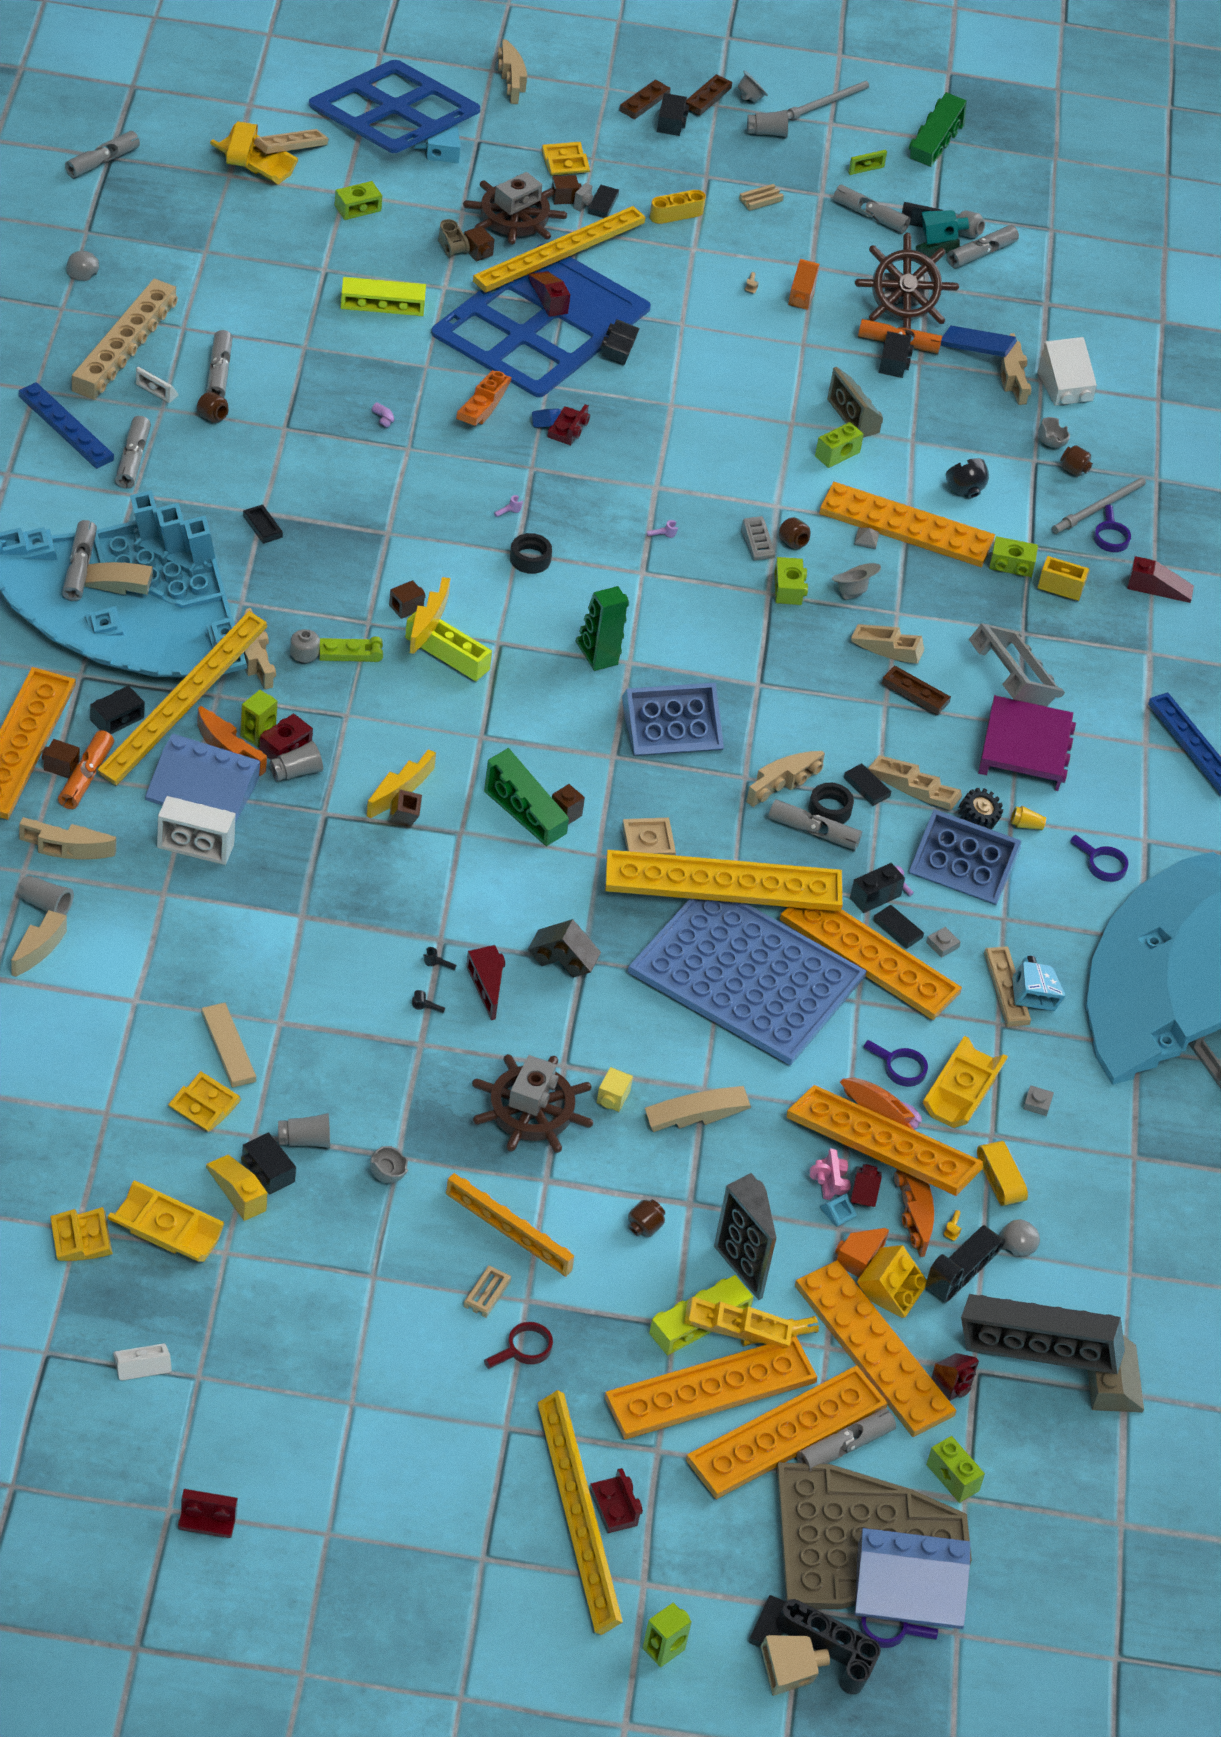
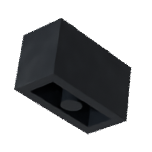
[657,93,689,136]
[878,331,914,378]
[90,685,145,734]
[850,863,905,914]
[241,1132,296,1195]

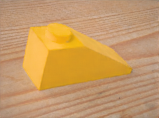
[206,1154,267,1221]

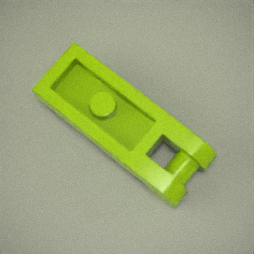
[319,636,383,662]

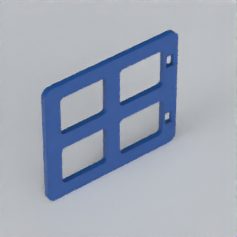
[309,60,480,153]

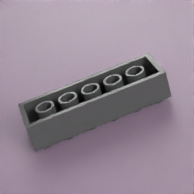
[961,1294,1125,1374]

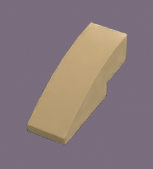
[85,562,153,595]
[851,624,925,664]
[11,910,67,977]

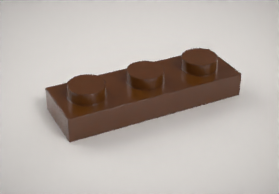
[686,74,732,115]
[619,79,671,120]
[881,665,951,715]

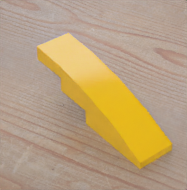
[409,577,451,654]
[366,749,436,818]
[684,1296,793,1347]

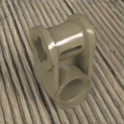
[438,219,470,257]

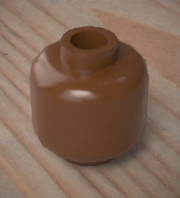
[197,392,229,423]
[1060,445,1093,477]
[778,517,811,549]
[628,1199,665,1237]

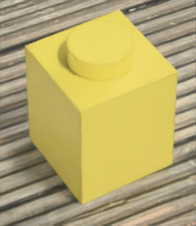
[597,1067,633,1112]

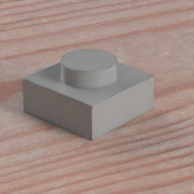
[573,183,593,211]
[926,927,961,958]
[1023,1085,1054,1116]

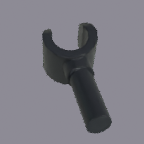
[423,947,457,970]
[412,990,445,1013]

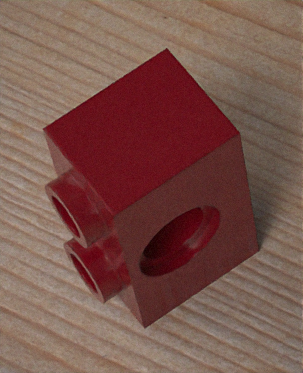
[259,713,313,760]

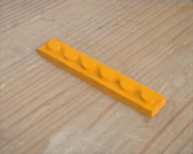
[446,1173,574,1277]

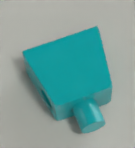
[922,210,969,244]

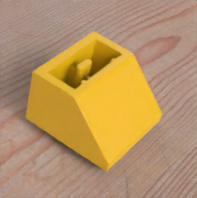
[1038,556,1090,601]
[857,1245,927,1318]

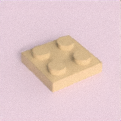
[622,818,676,855]

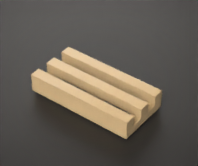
[739,184,784,211]
[464,1265,511,1318]

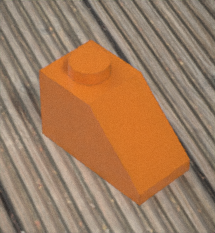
[788,259,820,310]
[835,1228,889,1278]

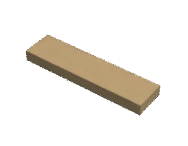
[254,129,329,154]
[984,947,1031,1027]
[201,1003,256,1088]

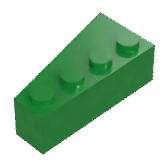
[909,92,967,167]
[575,586,629,671]
[484,748,569,846]

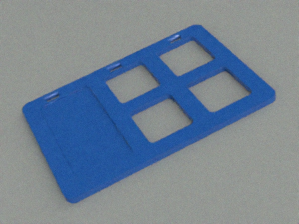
[431,244,651,397]

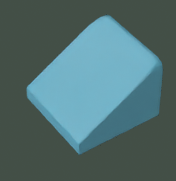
[820,1193,857,1227]

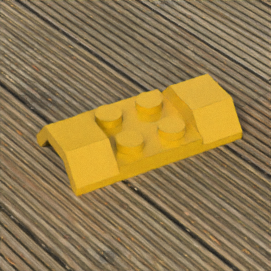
[210,123,298,185]
[923,1036,1008,1128]
[108,1180,224,1262]

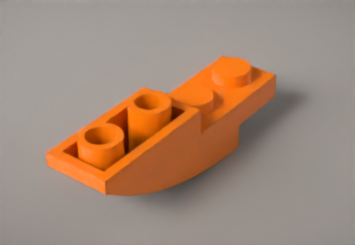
[456,370,512,426]
[197,706,267,776]
[840,1077,915,1130]
[894,1169,934,1257]

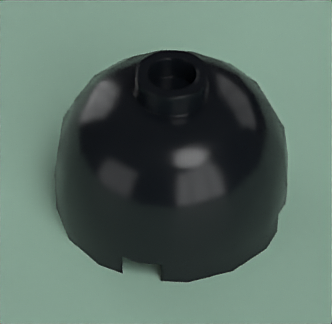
[945,458,989,498]

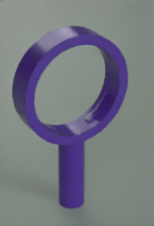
[1094,504,1131,552]
[1070,835,1129,882]
[863,1040,928,1087]
[860,1617,938,1648]

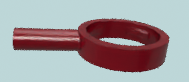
[484,1322,553,1369]

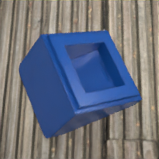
[532,408,561,427]

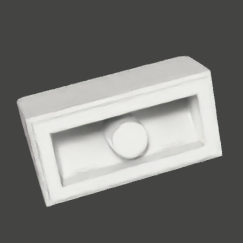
[136,367,178,403]
[113,1344,172,1381]

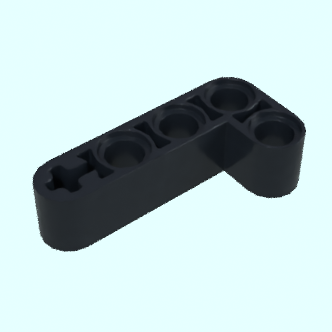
[925,1225,1005,1302]
[776,1599,881,1695]

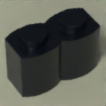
[600,319,640,365]

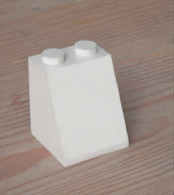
[1037,337,1097,406]

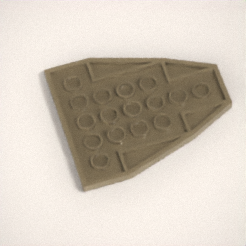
[777,1463,972,1609]

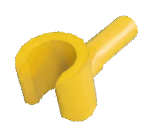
[944,1210,962,1241]

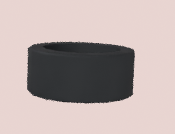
[510,533,552,574]
[808,782,854,825]

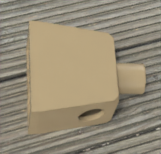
[761,1635,830,1696]

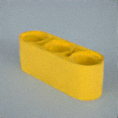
[226,121,258,167]
[649,190,706,224]
[977,1141,1028,1206]

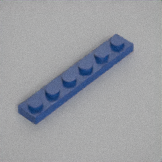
[19,382,114,469]
[1148,692,1221,794]

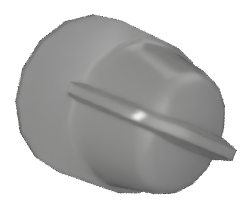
[738,70,768,103]
[832,563,881,600]

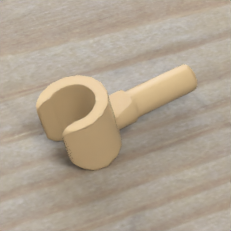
[745,272,759,294]

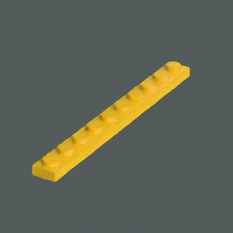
[473,206,646,293]
[97,611,267,786]
[538,1390,623,1635]

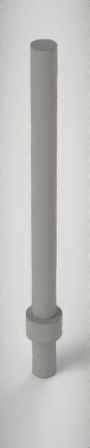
[787,81,869,120]
[1052,477,1146,534]

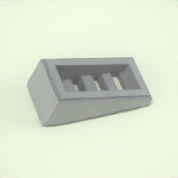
[741,516,775,560]

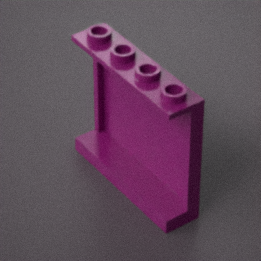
[978,695,1076,791]

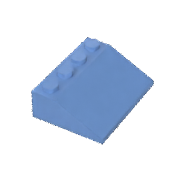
[622,683,724,756]
[145,733,260,823]
[909,809,1021,905]
[855,1528,970,1629]

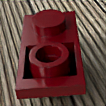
[851,1164,882,1207]
[931,1353,979,1401]

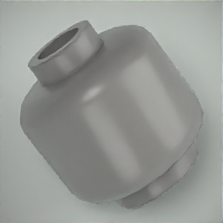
[956,210,985,238]
[290,629,320,663]

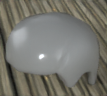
[66,251,99,281]
[1038,417,1070,448]
[370,1146,408,1184]
[999,1219,1040,1257]

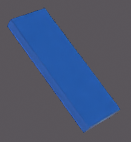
[940,325,1017,357]

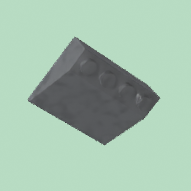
[714,1173,777,1300]

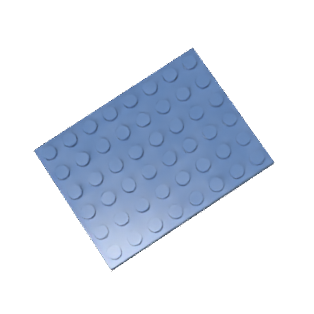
[628,899,867,1066]

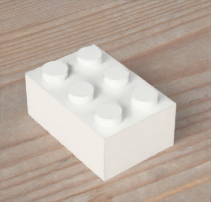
[157,796,236,865]

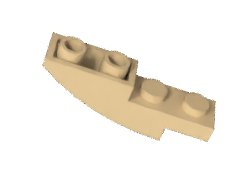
[498,39,527,104]
[1000,333,1031,405]
[244,608,276,690]
[746,751,825,807]
[19,817,116,859]

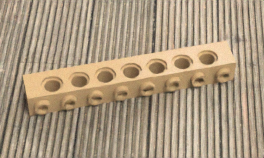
[72,279,178,400]

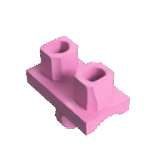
[809,1148,851,1200]

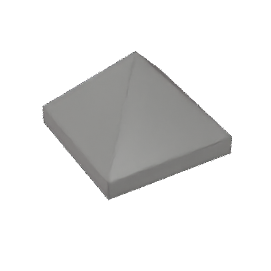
[855,528,879,549]

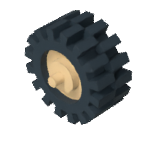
[958,788,1003,830]

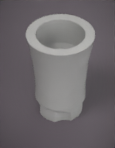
[747,110,788,137]
[269,741,323,781]
[17,875,74,915]
[278,1113,330,1148]

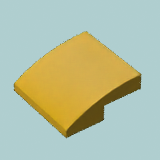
[541,142,590,175]
[168,1071,241,1132]
[50,1207,113,1261]

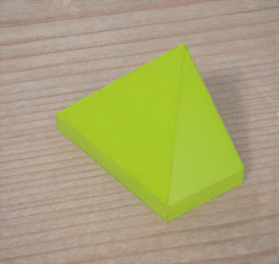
[848,150,887,175]

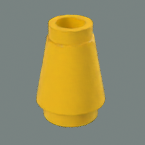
[1010,806,1046,830]

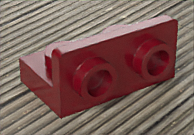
[547,404,590,446]
[589,1468,643,1533]
[178,1489,238,1538]

